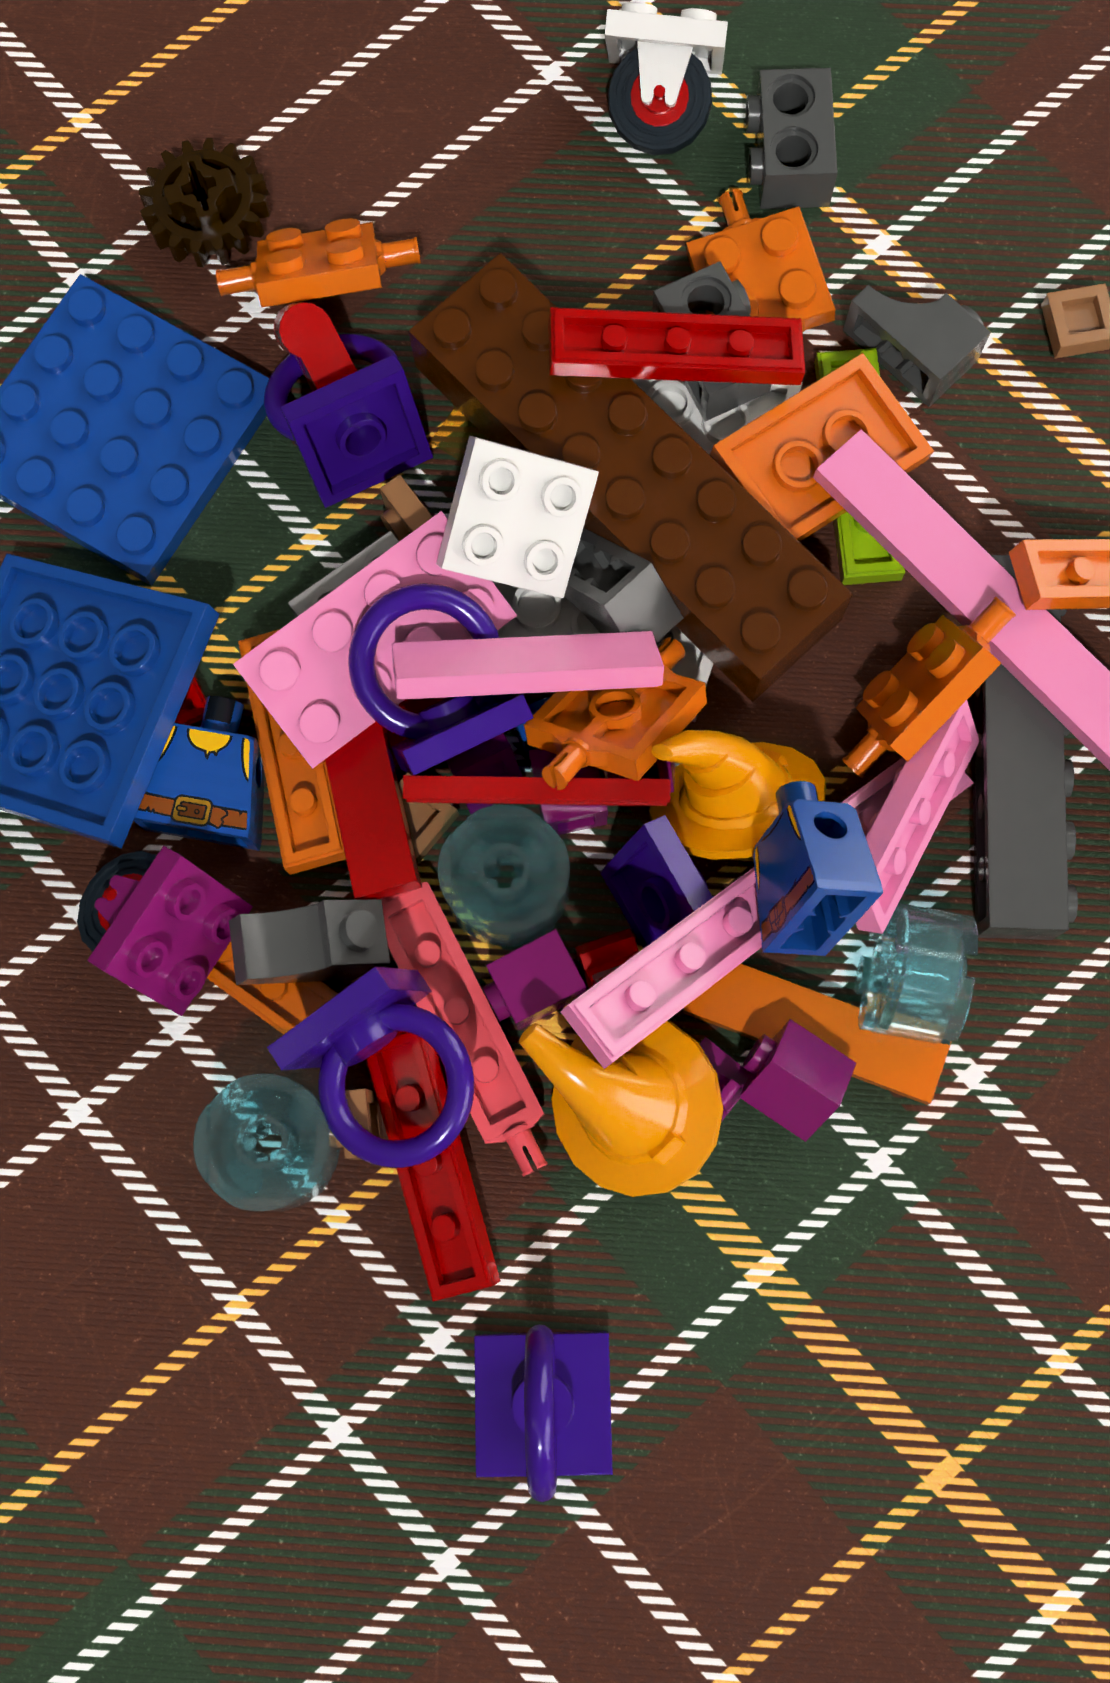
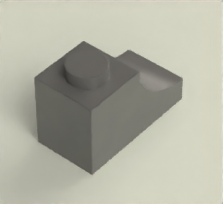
[843,285,991,407]
[564,528,684,645]
[229,899,390,985]

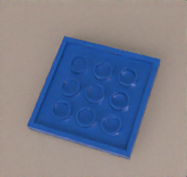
[0,274,269,586]
[0,553,220,849]

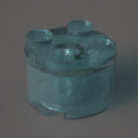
[438,804,571,946]
[855,903,978,1045]
[193,1073,340,1212]

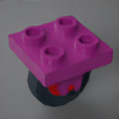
[77,845,253,1016]

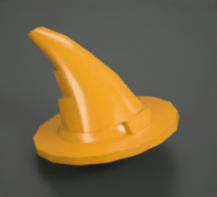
[649,730,826,860]
[519,1021,723,1197]

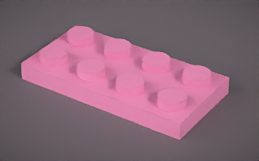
[233,511,517,769]

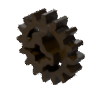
[139,138,271,267]

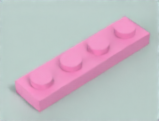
[856,700,980,934]

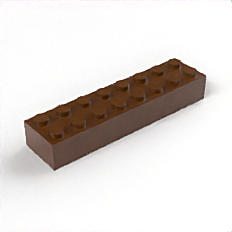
[408,253,853,702]

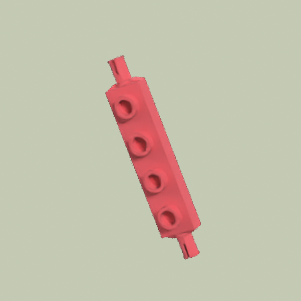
[381,882,548,1177]

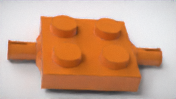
[686,189,836,333]
[216,218,421,308]
[842,596,1016,778]
[524,637,707,790]

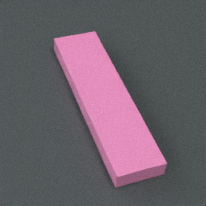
[392,631,664,700]

